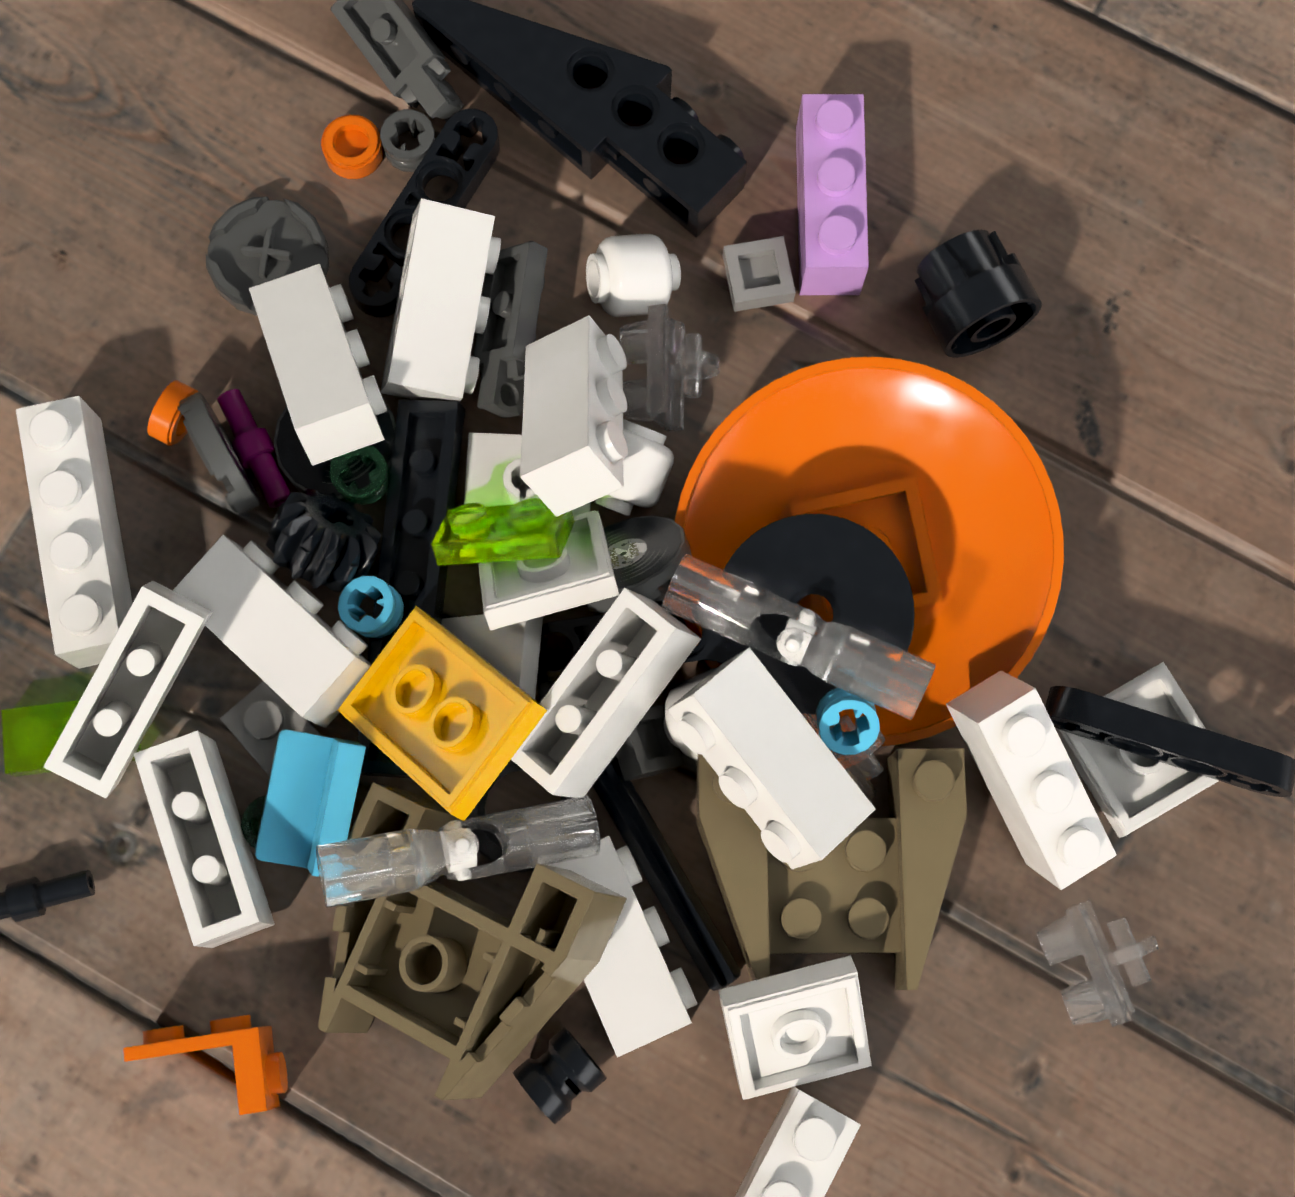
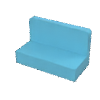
[255,729,366,880]

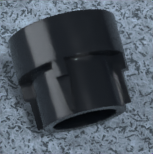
[914,230,1042,358]

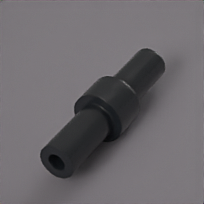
[0,870,95,922]

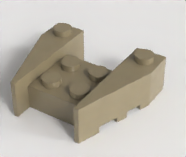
[696,748,967,990]
[318,782,627,1100]

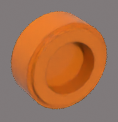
[321,115,384,179]
[147,380,199,446]

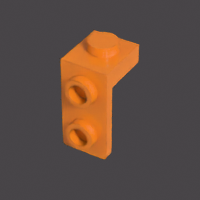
[123,1015,288,1115]

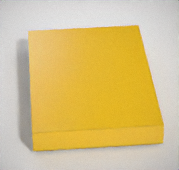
[337,606,547,821]

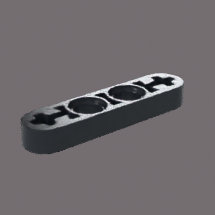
[349,108,500,317]
[1045,686,1295,797]

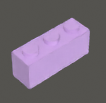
[796,94,869,295]

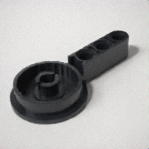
[537,514,915,714]

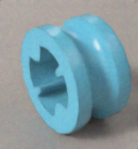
[338,576,404,639]
[816,686,880,755]

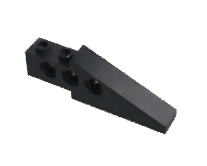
[412,0,747,238]

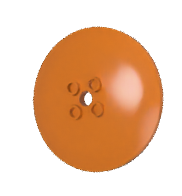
[674,357,1064,747]

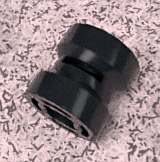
[513,1027,607,1124]

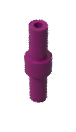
[217,389,290,508]

